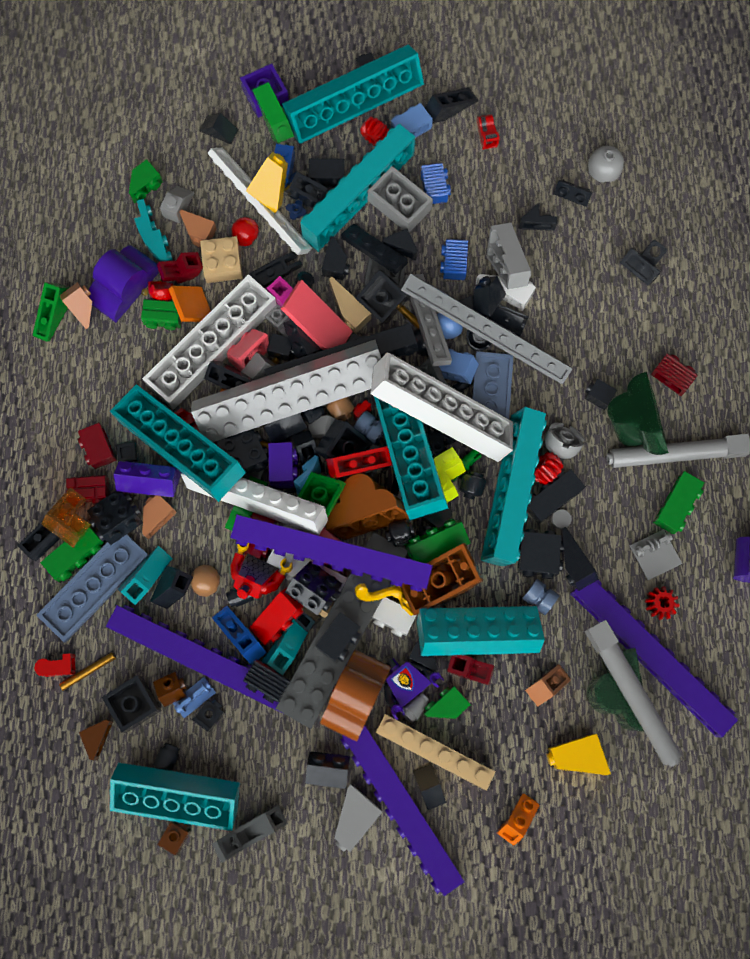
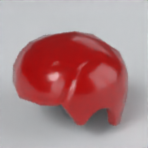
[231,217,259,246]
[148,281,174,301]

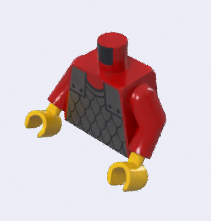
[230,543,293,599]

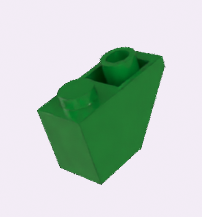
[129,159,163,203]
[424,687,471,719]

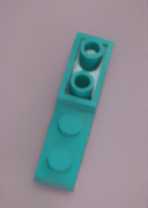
[134,199,173,262]

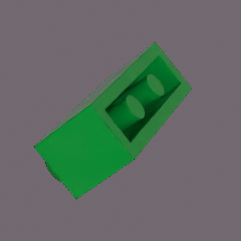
[653,471,705,534]
[405,519,471,563]
[40,524,105,582]

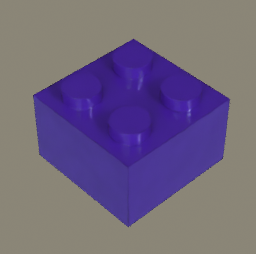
[240,64,289,118]
[268,442,299,490]

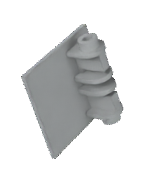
[630,529,682,580]

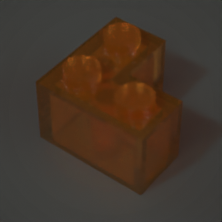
[41,487,91,548]

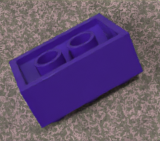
[114,461,182,497]

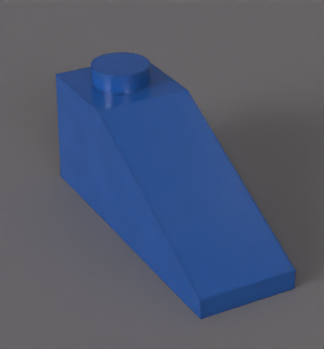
[212,606,267,665]

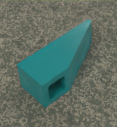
[118,545,173,605]
[262,619,308,675]

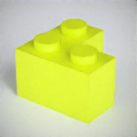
[434,447,466,503]

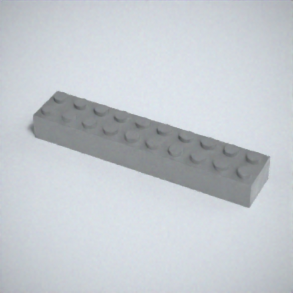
[191,340,381,442]

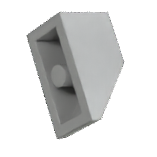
[160,186,194,223]

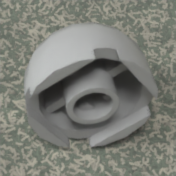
[588,145,624,183]
[545,423,584,459]

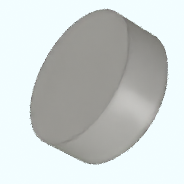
[551,509,572,529]

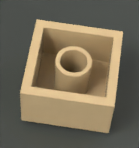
[200,236,243,283]

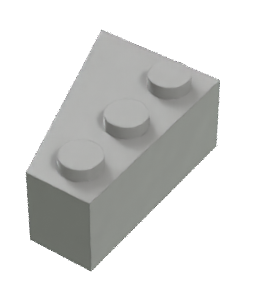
[486,223,531,289]

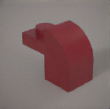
[157,252,203,284]
[447,655,495,686]

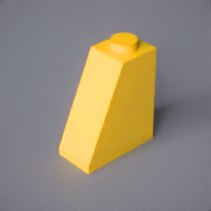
[246,152,288,213]
[546,734,611,775]

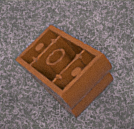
[326,474,409,540]
[400,543,484,616]
[320,649,391,742]

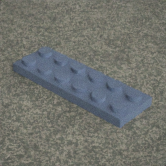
[36,534,149,643]

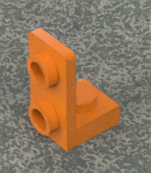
[497,793,540,845]

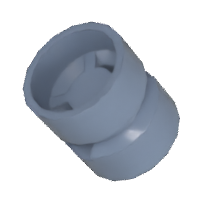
[354,411,384,445]
[522,579,560,616]

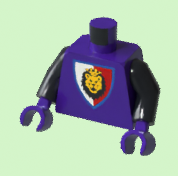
[383,658,444,720]

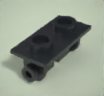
[553,179,593,207]

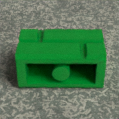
[141,299,182,330]

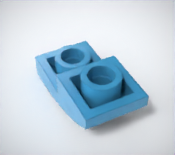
[294,455,321,495]

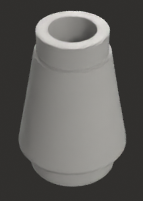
[400,693,429,723]

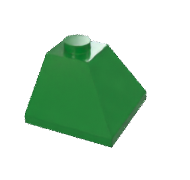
[298,472,346,517]

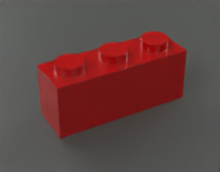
[326,446,392,478]
[249,588,304,645]

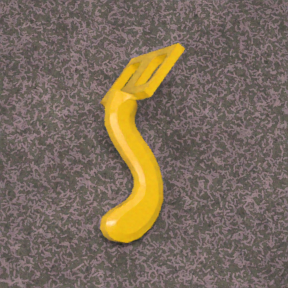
[355,583,413,616]

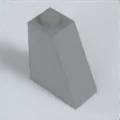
[334,784,382,852]

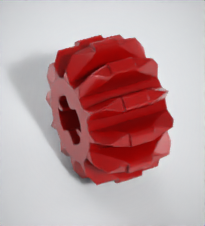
[360,117,390,147]
[534,452,564,485]
[644,586,679,620]

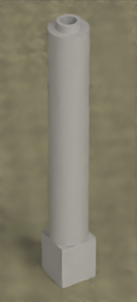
[607,434,750,468]
[584,620,682,767]

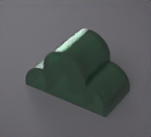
[607,371,669,455]
[587,648,644,732]

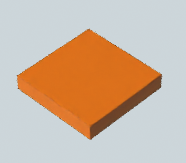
[169,286,211,322]

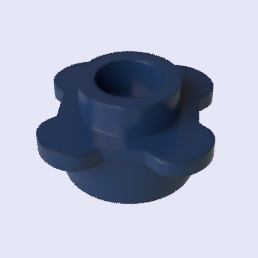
[286,200,307,220]

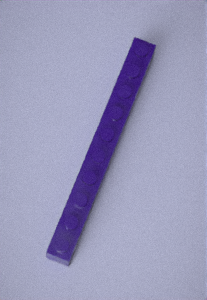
[230,515,433,592]
[571,580,738,737]
[106,604,284,714]
[340,725,464,896]

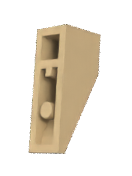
[329,277,371,334]

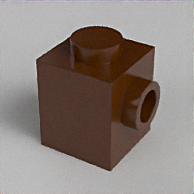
[153,672,187,707]
[158,821,191,855]

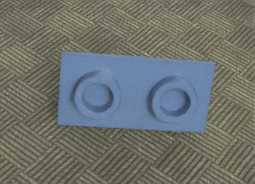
[173,677,216,718]

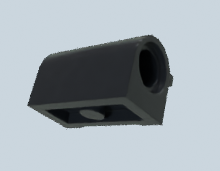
[620,240,667,286]

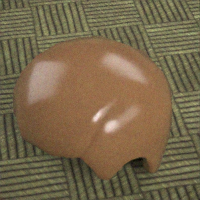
[191,564,220,597]

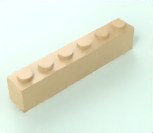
[376,714,495,791]

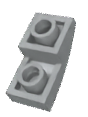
[265,304,290,337]

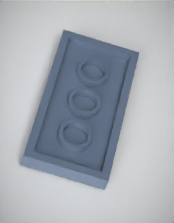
[472,351,513,419]

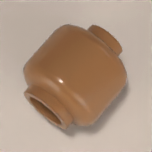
[326,397,354,421]

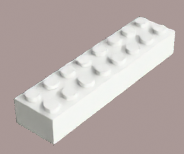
[142,275,277,410]
[371,352,513,462]

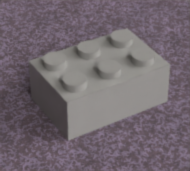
[368,166,433,233]

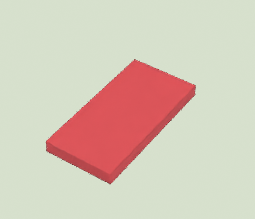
[281,280,353,350]

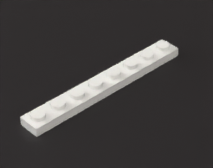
[208,147,312,255]

